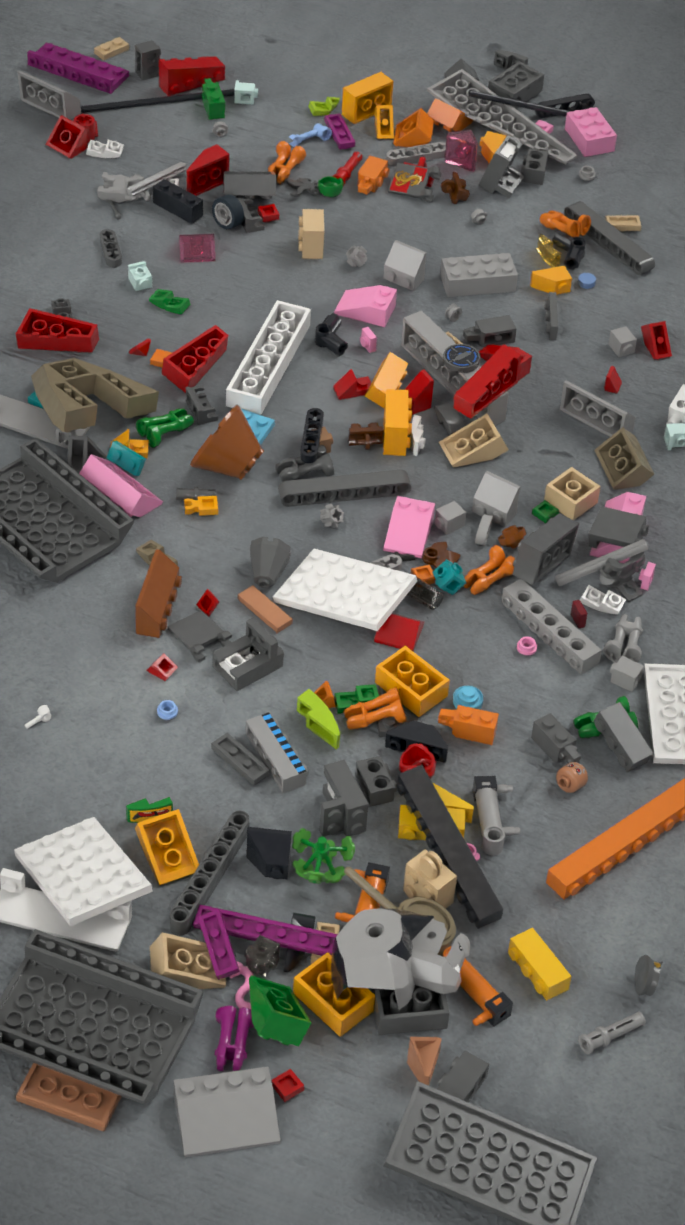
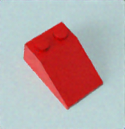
[187,144,230,196]

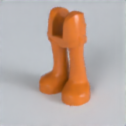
[268,141,306,184]
[540,210,591,238]
[463,545,515,595]
[344,687,407,730]

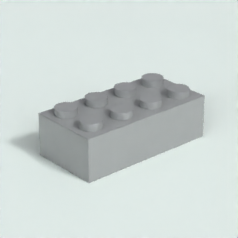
[440,253,518,297]

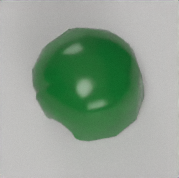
[318,176,344,198]

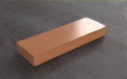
[238,585,293,633]

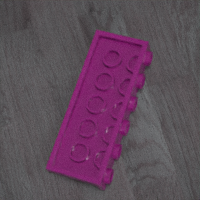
[27,42,129,94]

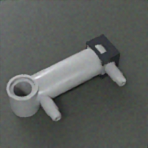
[472,776,520,856]

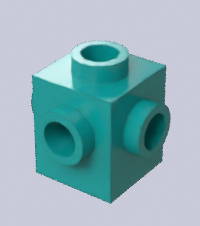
[433,559,467,595]

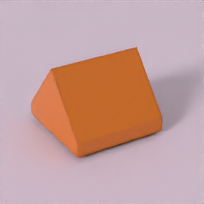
[314,681,336,708]

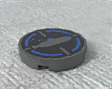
[443,344,480,373]

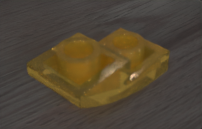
[537,234,561,268]

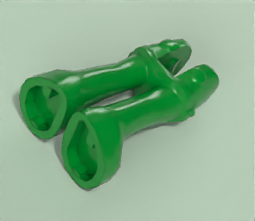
[136,408,194,448]
[573,696,638,738]

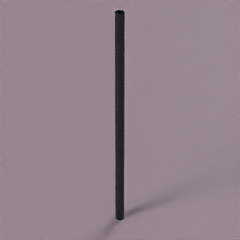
[81,89,235,113]

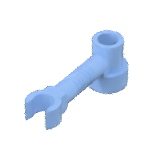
[289,123,332,147]

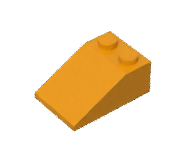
[135,809,199,886]

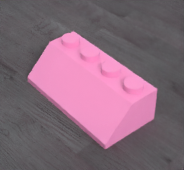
[79,454,163,518]
[590,492,646,563]

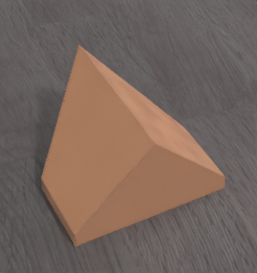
[407,1037,442,1086]

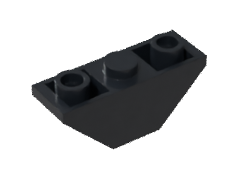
[385,721,449,763]

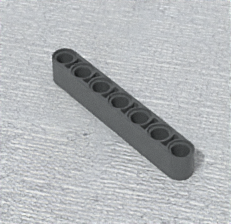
[564,201,655,275]
[278,470,411,507]
[170,810,249,936]

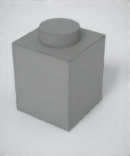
[608,326,637,357]
[434,501,466,535]
[610,656,644,692]

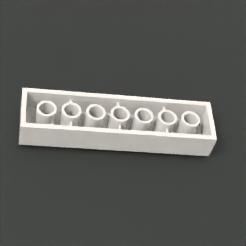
[226,300,311,415]

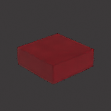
[570,600,588,629]

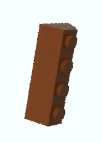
[135,549,182,638]

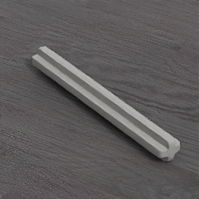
[127,162,186,197]
[555,539,649,586]

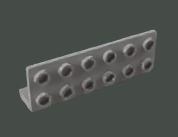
[0,395,90,449]

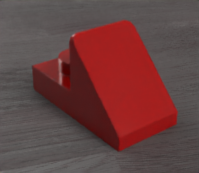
[333,369,371,400]

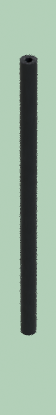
[468,90,573,117]

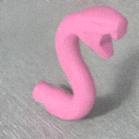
[229,961,254,1009]

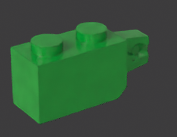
[202,78,225,120]

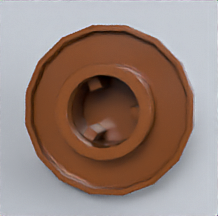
[498,525,527,549]

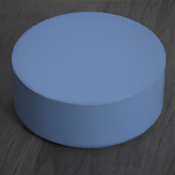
[578,273,596,289]

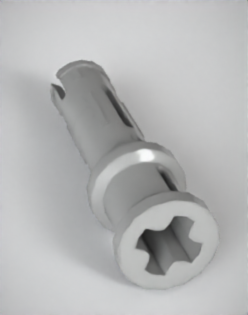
[578,1011,646,1055]

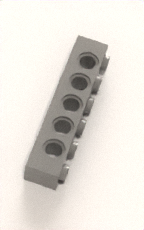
[502,579,602,674]

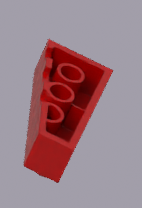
[159,56,225,96]
[16,308,99,352]
[162,325,229,393]
[453,344,521,419]

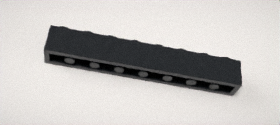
[396,765,504,929]

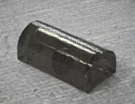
[407,573,444,610]

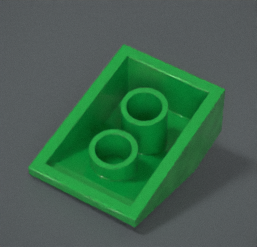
[249,975,311,1046]

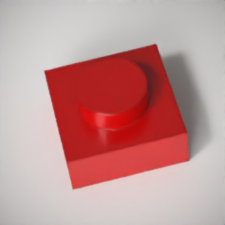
[258,204,279,222]
[271,1069,304,1102]

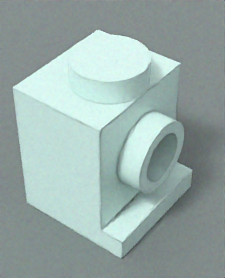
[234,80,258,105]
[128,261,152,291]
[664,423,685,450]

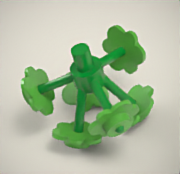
[292,828,355,884]

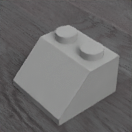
[383,240,427,291]
[472,471,520,527]

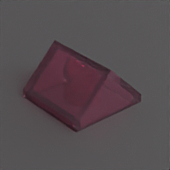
[444,130,478,172]
[178,234,216,262]

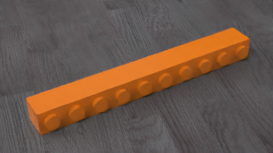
[546,778,685,899]

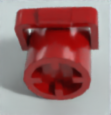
[73,114,98,143]

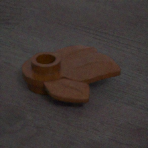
[422,542,461,568]

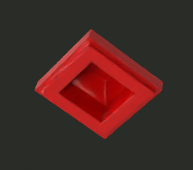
[129,338,151,357]
[196,589,220,617]

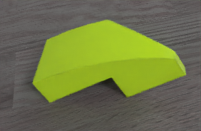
[309,97,340,116]

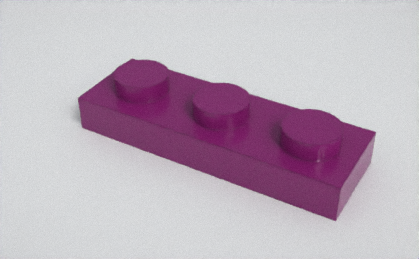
[324,113,355,150]
[198,909,240,980]

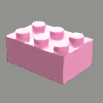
[565,107,617,157]

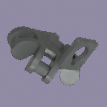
[599,551,645,602]

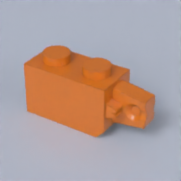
[357,156,390,195]
[438,705,499,745]

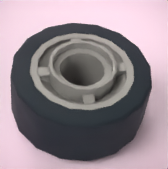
[212,194,244,230]

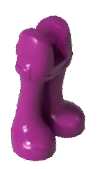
[214,1006,255,1071]

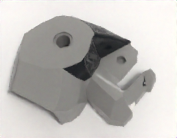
[331,908,470,1010]

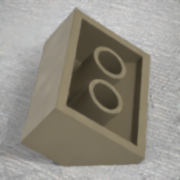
[595,427,655,490]

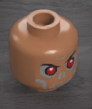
[556,762,588,793]

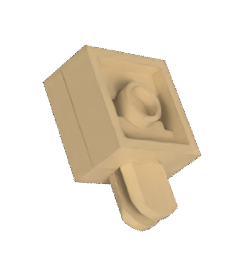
[403,849,457,909]

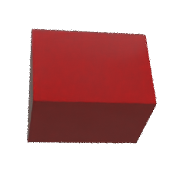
[46,115,88,159]
[374,613,424,651]

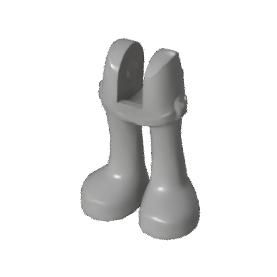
[603,614,643,662]

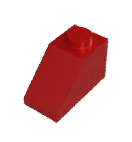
[641,321,672,360]
[404,370,434,415]

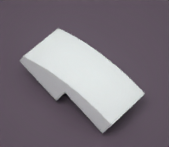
[86,140,124,158]
[410,415,426,456]
[580,585,626,615]

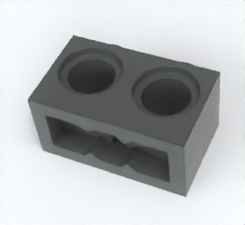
[135,40,161,81]
[521,149,548,185]
[355,756,397,807]

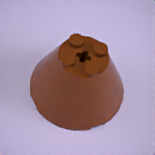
[190,405,264,480]

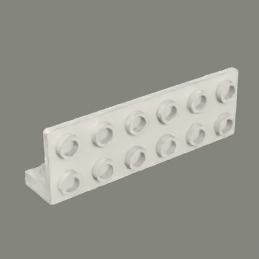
[0,868,132,952]

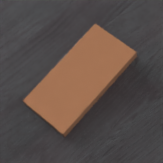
[16,1063,122,1131]

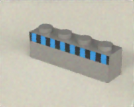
[246,712,308,793]

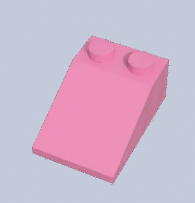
[334,285,397,327]
[383,496,435,558]

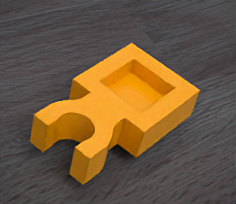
[184,496,218,516]

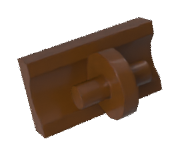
[441,172,470,204]
[348,422,384,450]

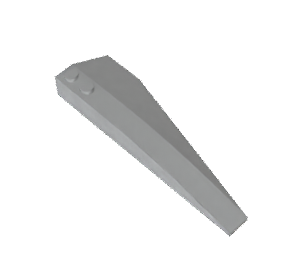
[427,69,577,165]

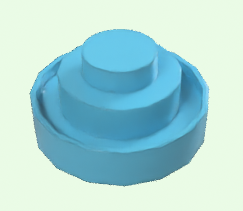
[453,686,483,709]

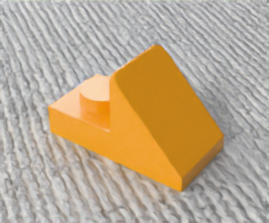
[110,429,149,459]

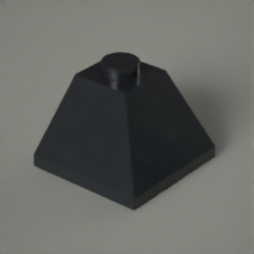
[246,827,292,880]

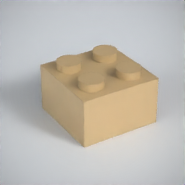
[298,209,324,259]
[544,467,601,520]

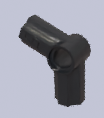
[552,230,586,270]
[315,313,348,356]

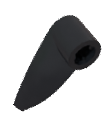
[284,912,316,972]

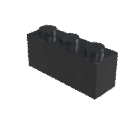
[153,179,203,224]

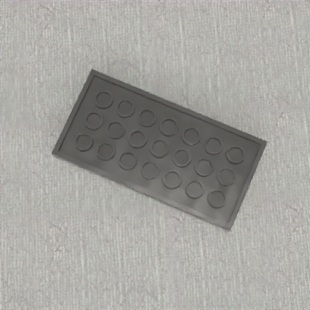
[384,1081,597,1225]

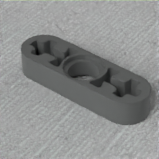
[100,229,122,268]

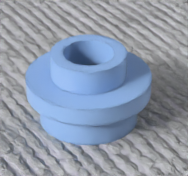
[157,700,178,720]

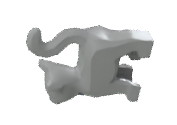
[97,172,151,203]

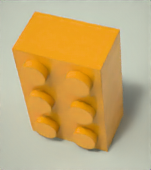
[342,72,394,124]
[383,389,412,456]
[375,646,450,717]
[293,952,375,1037]

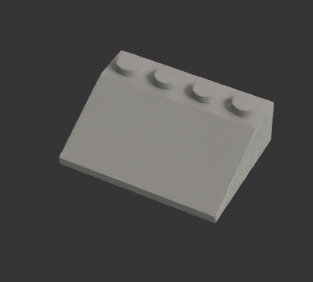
[174,1067,280,1158]

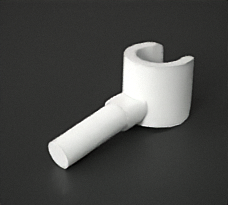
[24,705,51,729]

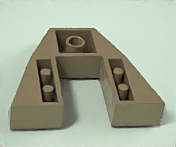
[31,358,159,432]

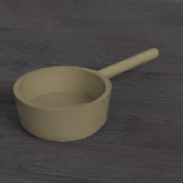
[344,867,456,956]

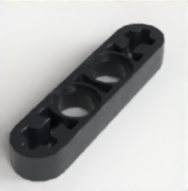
[535,93,595,118]
[300,408,324,463]

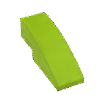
[297,689,340,750]

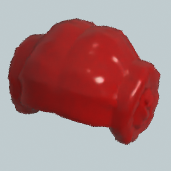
[399,743,436,779]

